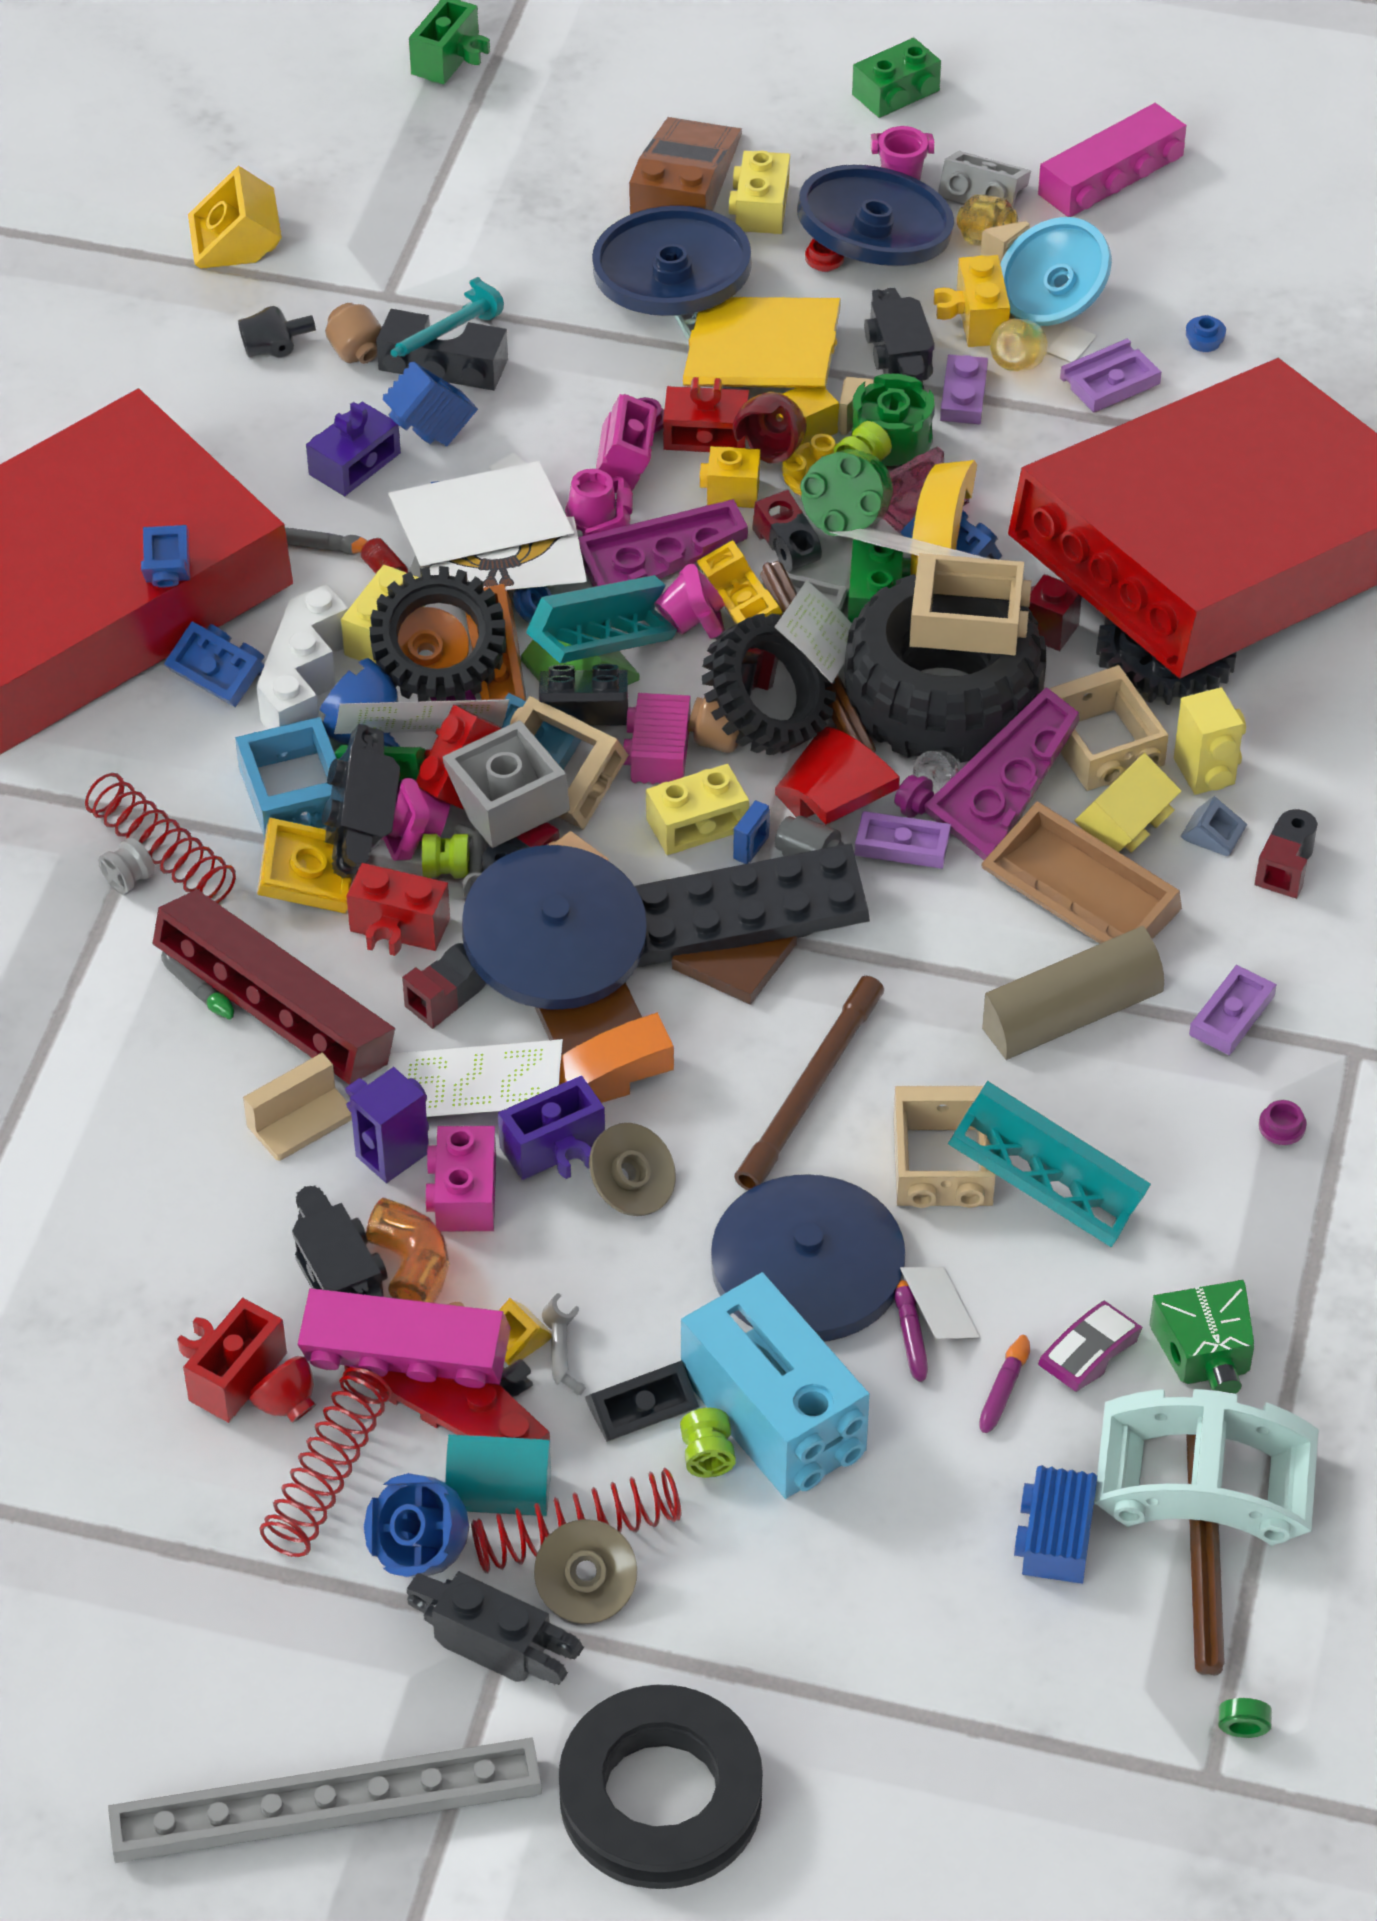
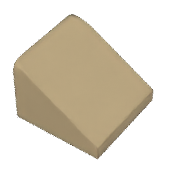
[981,221,1030,264]
[838,377,874,435]

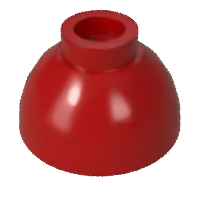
[249,1356,316,1423]

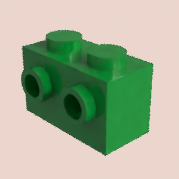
[852,37,941,118]
[848,539,911,623]

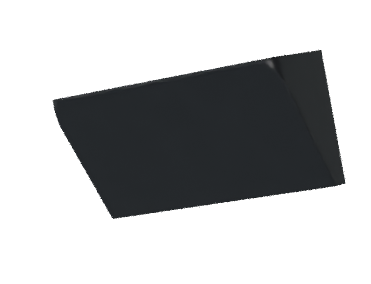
[585,1360,699,1442]

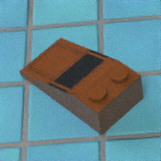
[629,117,742,214]

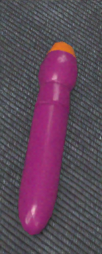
[895,1279,928,1382]

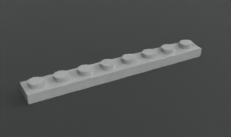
[108,1737,542,1863]

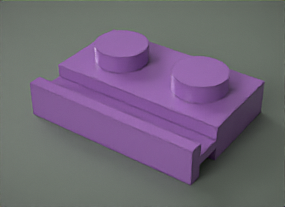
[1060,338,1162,413]

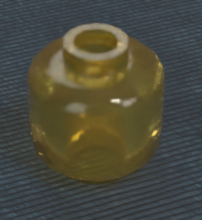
[957,194,1018,246]
[990,319,1048,372]

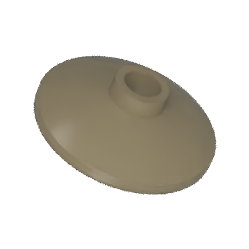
[589,1123,676,1216]
[534,1519,637,1624]

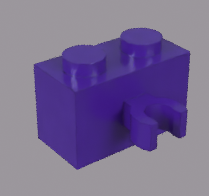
[306,401,401,497]
[345,1067,429,1184]
[498,1075,605,1180]

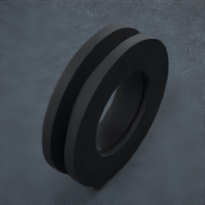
[559,1684,763,1889]

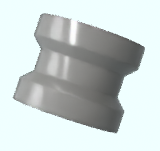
[98,837,155,894]

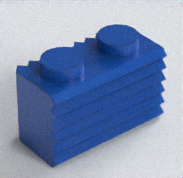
[383,362,478,447]
[1014,1465,1098,1584]

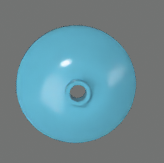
[1000,217,1112,326]

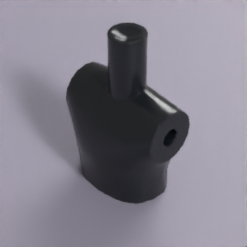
[238,306,316,358]

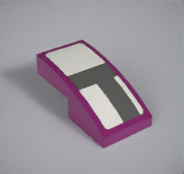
[1038,1300,1143,1392]

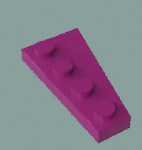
[578,499,748,587]
[924,687,1080,860]

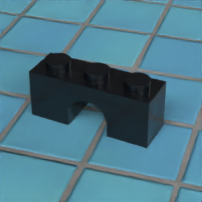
[376,309,508,391]

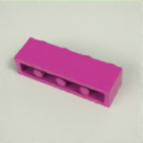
[1038,103,1187,217]
[297,1288,511,1388]

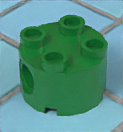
[851,374,935,469]
[800,449,893,536]

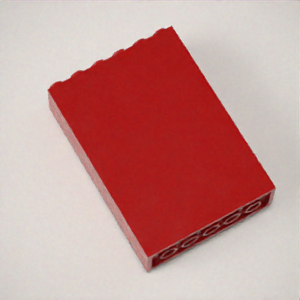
[1008,357,1377,678]
[0,388,293,755]

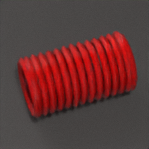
[360,538,408,574]

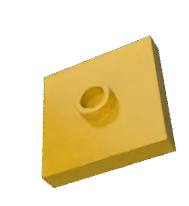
[257,817,352,914]

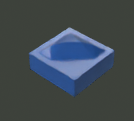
[733,800,770,864]

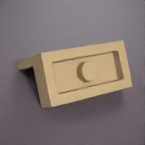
[243,1053,352,1161]

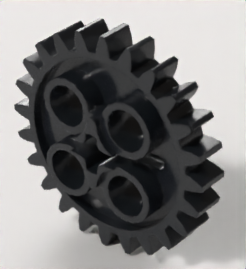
[1096,616,1237,705]

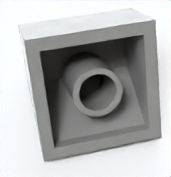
[443,720,570,848]

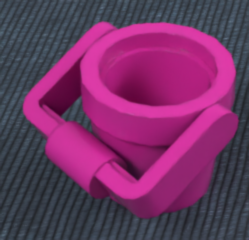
[871,126,934,180]
[565,468,633,536]
[654,564,725,639]
[383,778,450,861]

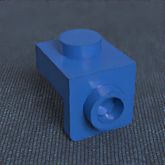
[141,525,190,587]

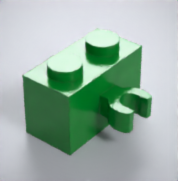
[409,0,490,85]

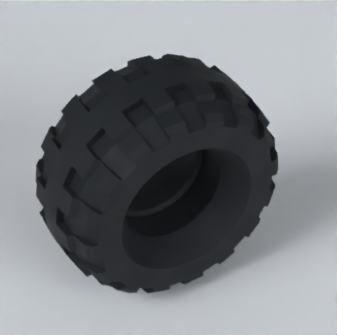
[844,574,1046,764]

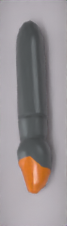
[285,527,370,554]

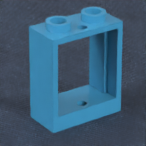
[235,717,336,839]

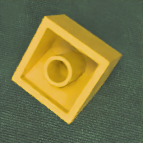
[188,165,282,269]

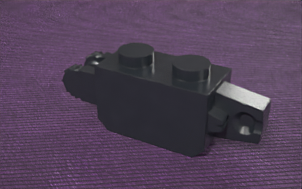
[864,288,935,389]
[322,724,400,879]
[292,1185,388,1297]
[406,1571,584,1685]

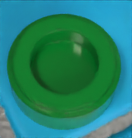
[1218,1698,1272,1738]

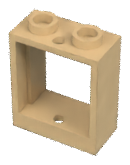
[910,553,1032,655]
[1042,665,1169,791]
[510,696,628,830]
[893,1086,995,1208]

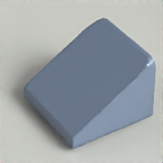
[1181,796,1248,856]

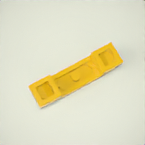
[911,460,977,576]
[697,540,782,624]

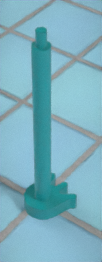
[391,277,504,357]

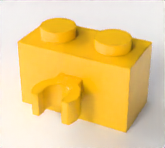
[933,255,1010,347]

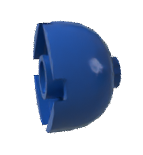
[319,658,398,745]
[364,1473,470,1578]

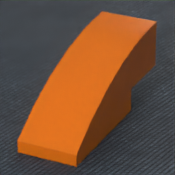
[559,1012,674,1103]

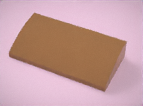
[981,801,1182,944]

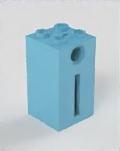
[681,1272,870,1499]

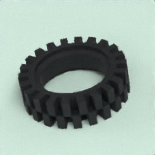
[369,566,506,702]
[702,613,836,755]

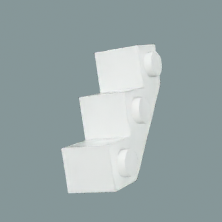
[257,583,348,729]

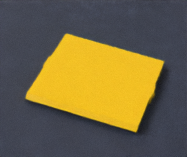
[683,297,841,388]

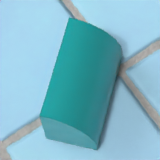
[445,1434,551,1516]

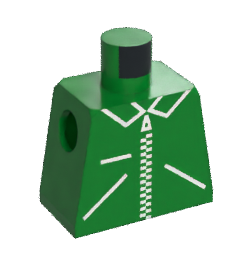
[1149,1279,1254,1394]

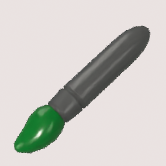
[161,952,234,1020]

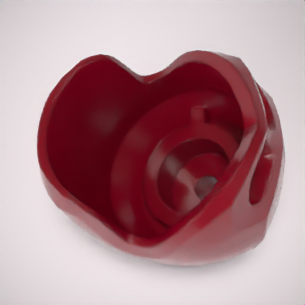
[732,392,807,464]

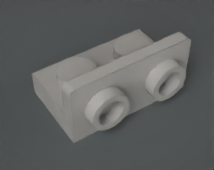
[938,151,1031,216]

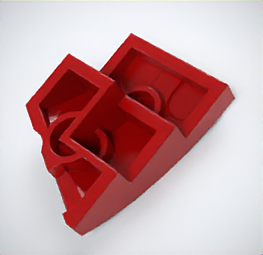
[775,727,900,825]

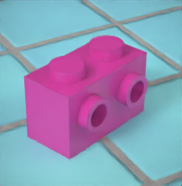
[426,1126,496,1232]

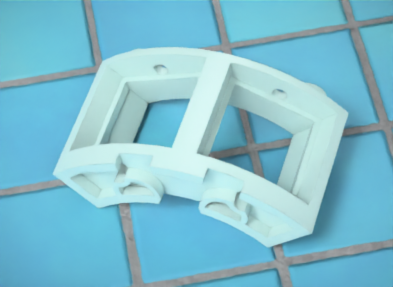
[1094,1389,1319,1546]

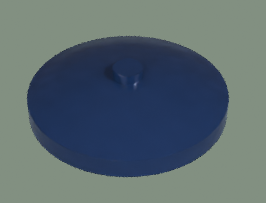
[797,164,954,266]
[592,206,752,316]
[462,845,647,1009]
[711,1174,905,1342]

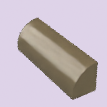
[982,926,1164,1060]

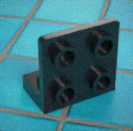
[539,664,628,726]

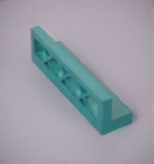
[526,575,677,663]
[948,1080,1151,1247]

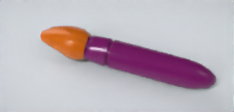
[979,1335,1030,1433]

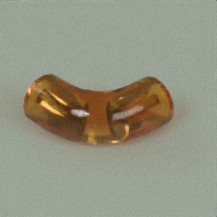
[366,1197,450,1303]

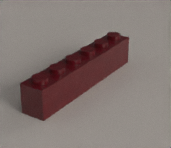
[152,889,395,1085]

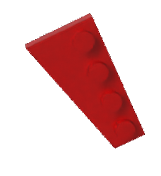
[344,1366,550,1440]

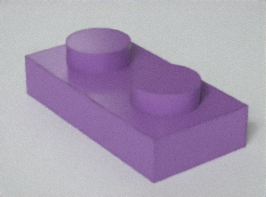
[940,354,988,424]
[854,811,951,869]
[1189,965,1277,1056]

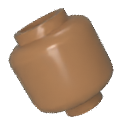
[325,303,382,364]
[688,696,739,753]

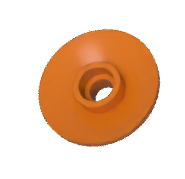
[398,607,469,669]

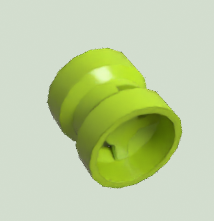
[834,421,892,461]
[422,834,470,878]
[680,1407,736,1478]

